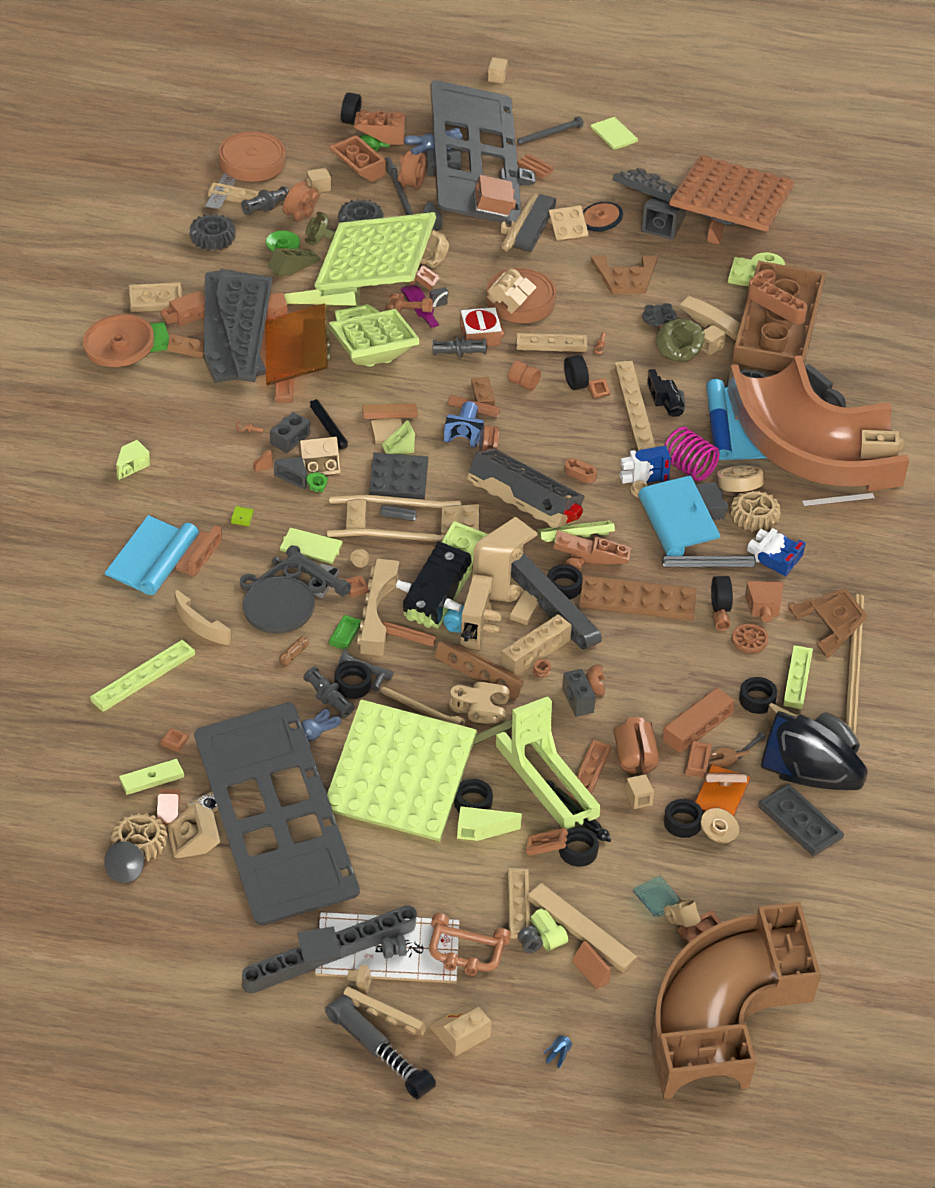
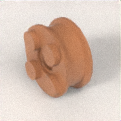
[398,151,426,190]
[283,181,320,221]

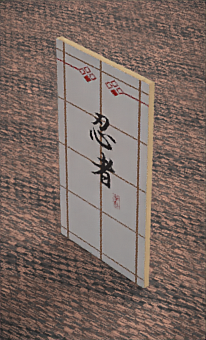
[315,912,460,983]

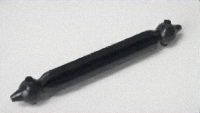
[545,780,611,843]

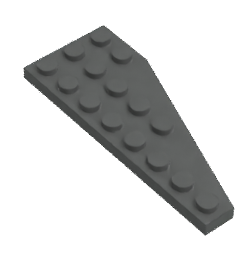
[613,168,735,225]
[216,269,273,382]
[204,271,266,383]

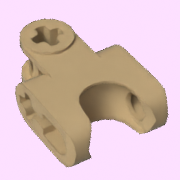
[449,682,510,726]

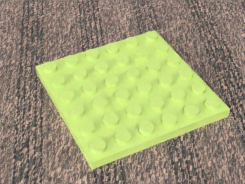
[314,212,436,291]
[327,700,477,842]

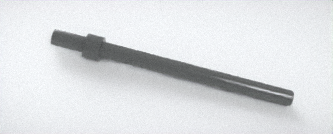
[385,157,413,215]

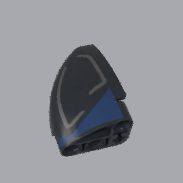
[761,711,868,790]

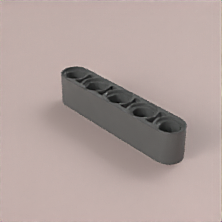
[515,194,556,252]

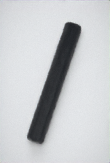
[310,399,348,449]

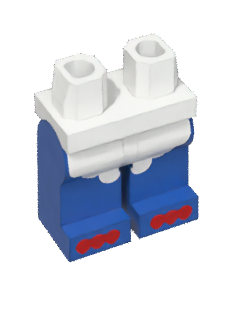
[620,445,671,485]
[747,528,806,576]

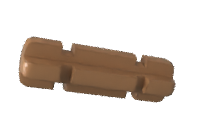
[279,636,309,666]

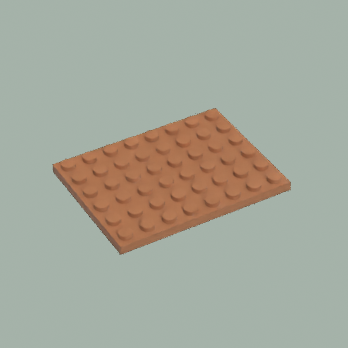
[670,155,795,232]

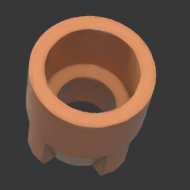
[713,609,731,631]

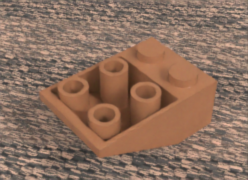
[354,110,406,145]

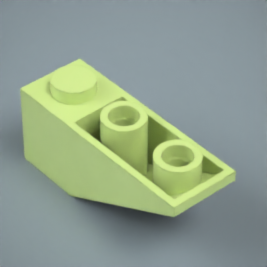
[457,807,522,841]

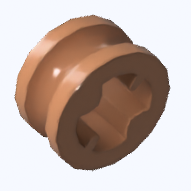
[533,659,551,678]

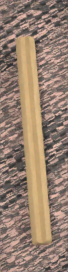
[501,193,538,251]

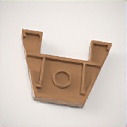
[591,255,658,294]
[788,589,867,658]

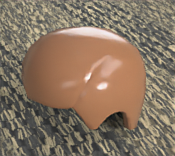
[586,664,605,696]

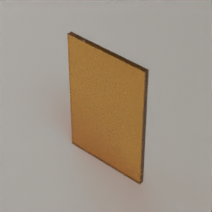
[265,303,328,386]

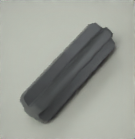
[380,505,417,521]

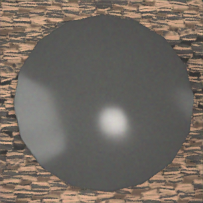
[642,303,677,327]
[104,841,144,883]

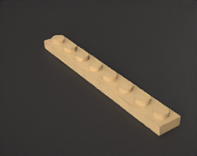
[615,361,655,451]

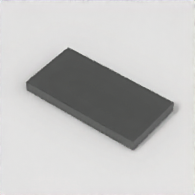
[758,784,844,857]

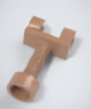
[384,293,433,314]

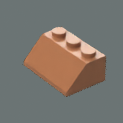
[329,135,386,182]

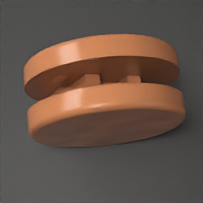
[479,425,499,452]

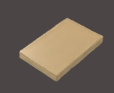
[128,282,182,312]

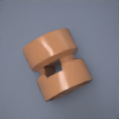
[508,360,541,391]

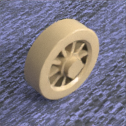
[717,465,764,492]

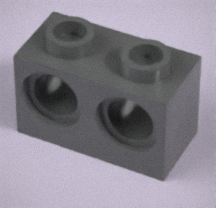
[270,412,310,453]

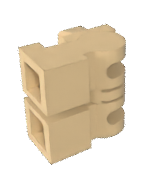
[487,269,536,314]

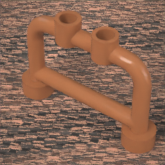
[429,913,511,976]

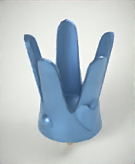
[543,1035,572,1068]

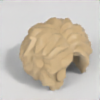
[420,230,449,268]

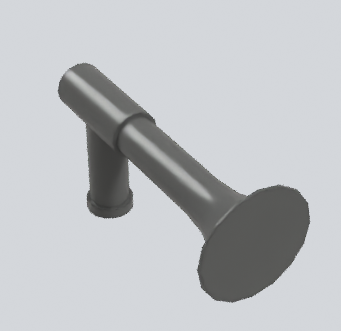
[338,648,394,691]

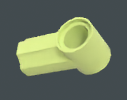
[530,909,568,951]

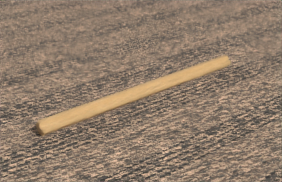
[846,594,864,734]

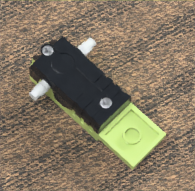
[396,521,488,629]

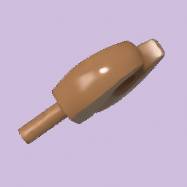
[708,747,750,768]

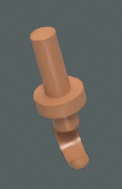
[594,332,606,354]
[236,421,264,433]

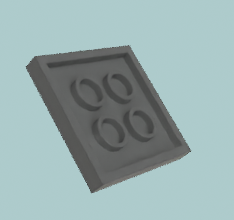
[369,453,428,499]

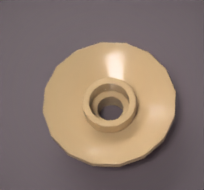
[700,808,740,843]

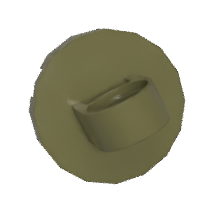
[305,211,336,245]

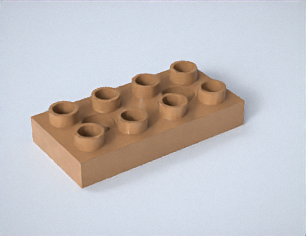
[732,260,826,373]

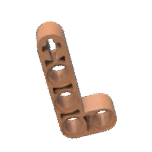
[748,269,807,324]

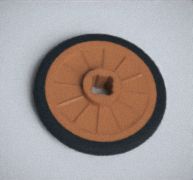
[583,202,623,232]

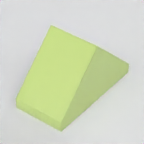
[382,421,415,455]

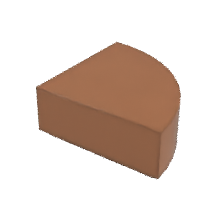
[253,450,273,471]

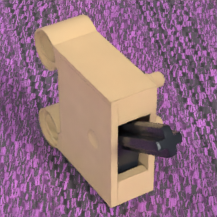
[461,574,501,651]

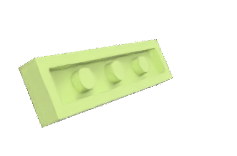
[537,520,615,542]
[783,645,813,709]

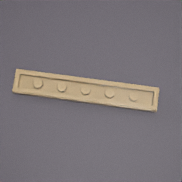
[527,883,638,973]

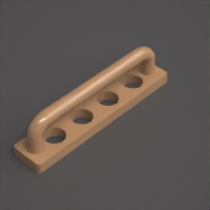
[435,640,523,700]

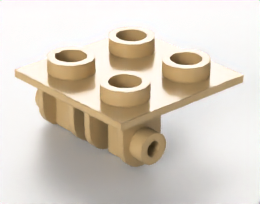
[548,205,589,241]

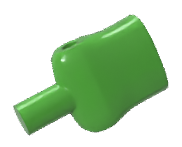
[360,134,390,151]

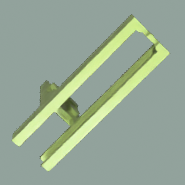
[496,696,600,830]

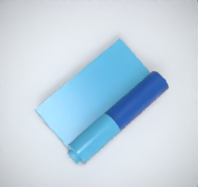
[706,379,767,460]

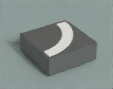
[430,287,448,308]

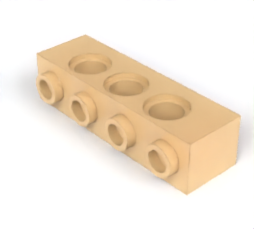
[501,614,572,675]

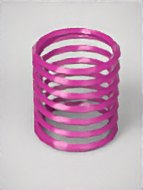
[664,427,720,482]

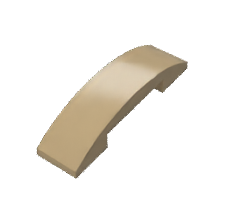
[175,590,231,645]

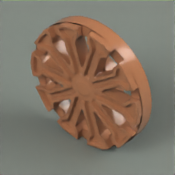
[732,624,769,653]

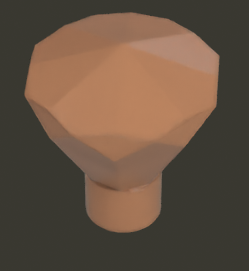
[565,557,585,571]

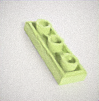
[119,759,184,795]

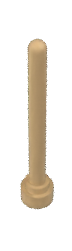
[380,687,465,726]

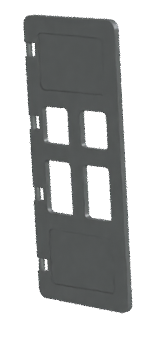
[430,80,522,225]
[194,702,360,925]

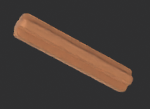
[448,395,500,417]
[382,621,436,647]

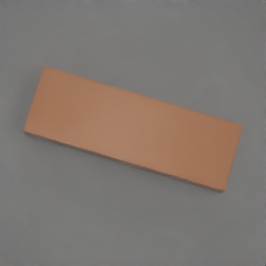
[362,403,418,419]

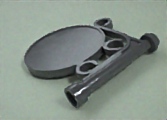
[240,545,351,634]

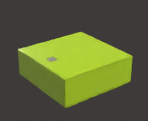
[231,506,254,526]

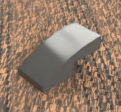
[499,167,535,185]

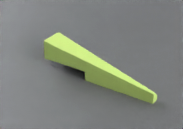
[284,287,360,307]

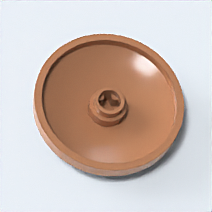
[83,314,155,367]

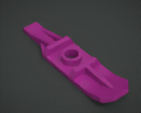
[401,285,439,328]

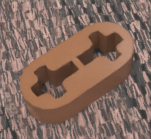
[564,458,597,483]

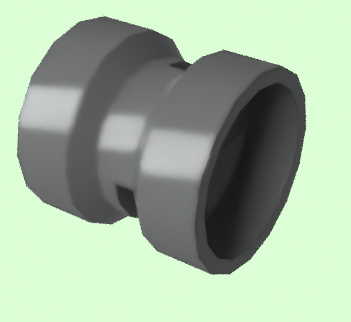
[381,934,407,959]

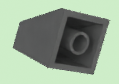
[642,196,686,240]

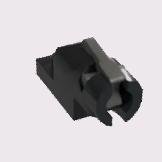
[647,369,685,417]

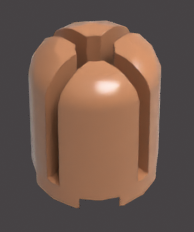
[613,717,659,775]

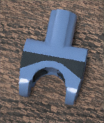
[444,401,484,448]

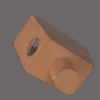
[745,581,784,622]

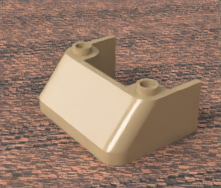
[472,517,537,602]

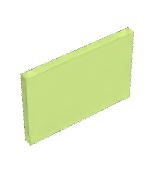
[590,117,638,150]

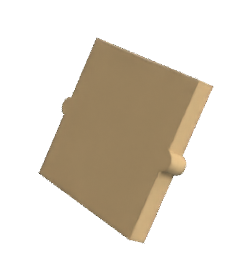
[371,418,402,444]

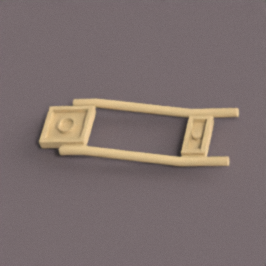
[327,495,480,542]

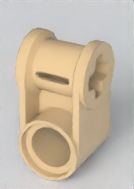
[664,898,701,927]

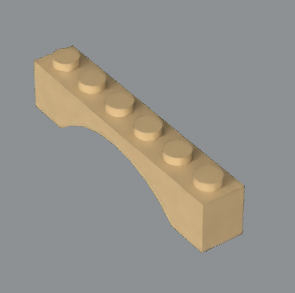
[357,559,399,656]

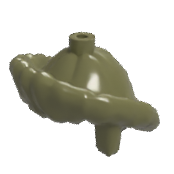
[656,318,705,362]

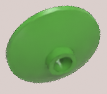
[266,231,300,252]

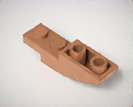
[553,530,631,565]

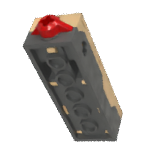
[467,448,585,528]

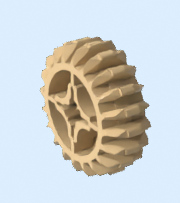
[730,490,781,532]
[111,812,168,862]

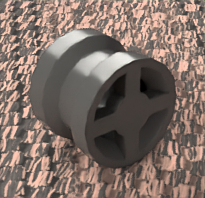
[517,926,543,953]

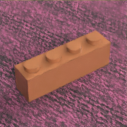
[663,688,735,754]

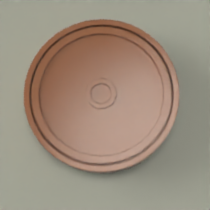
[219,131,286,182]
[486,268,556,323]

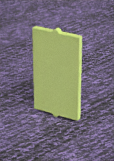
[280,528,343,564]

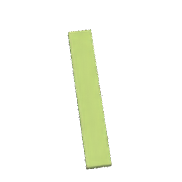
[90,640,195,712]

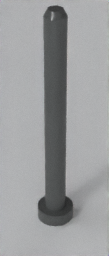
[517,116,583,144]

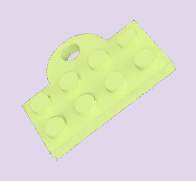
[728,252,785,287]

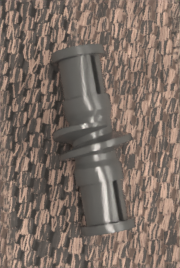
[241,186,289,215]
[433,335,487,358]
[303,667,355,718]

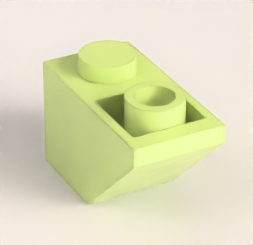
[116,440,150,480]

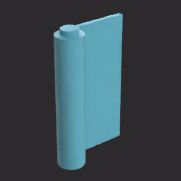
[638,475,720,556]
[105,515,199,595]

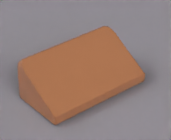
[707,219,725,244]
[572,941,611,989]

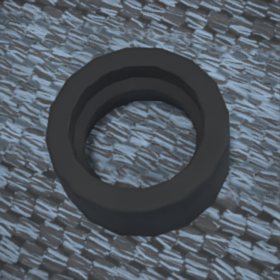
[341,92,362,125]
[564,355,589,390]
[547,565,583,600]
[711,576,733,612]
[334,662,371,699]
[739,677,778,714]
[454,779,493,813]
[664,799,703,838]
[559,827,599,867]

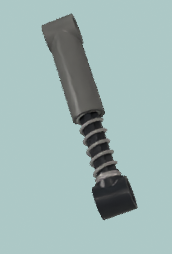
[325,995,436,1099]

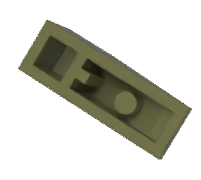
[268,248,321,276]

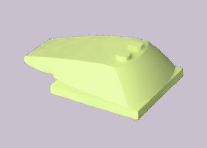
[329,304,419,367]

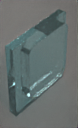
[633,876,680,917]

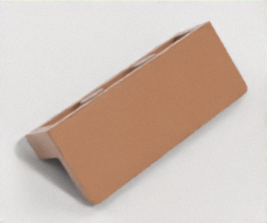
[175,525,222,576]

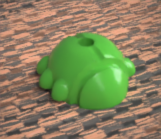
[307,471,328,493]

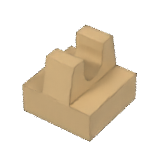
[347,965,372,996]

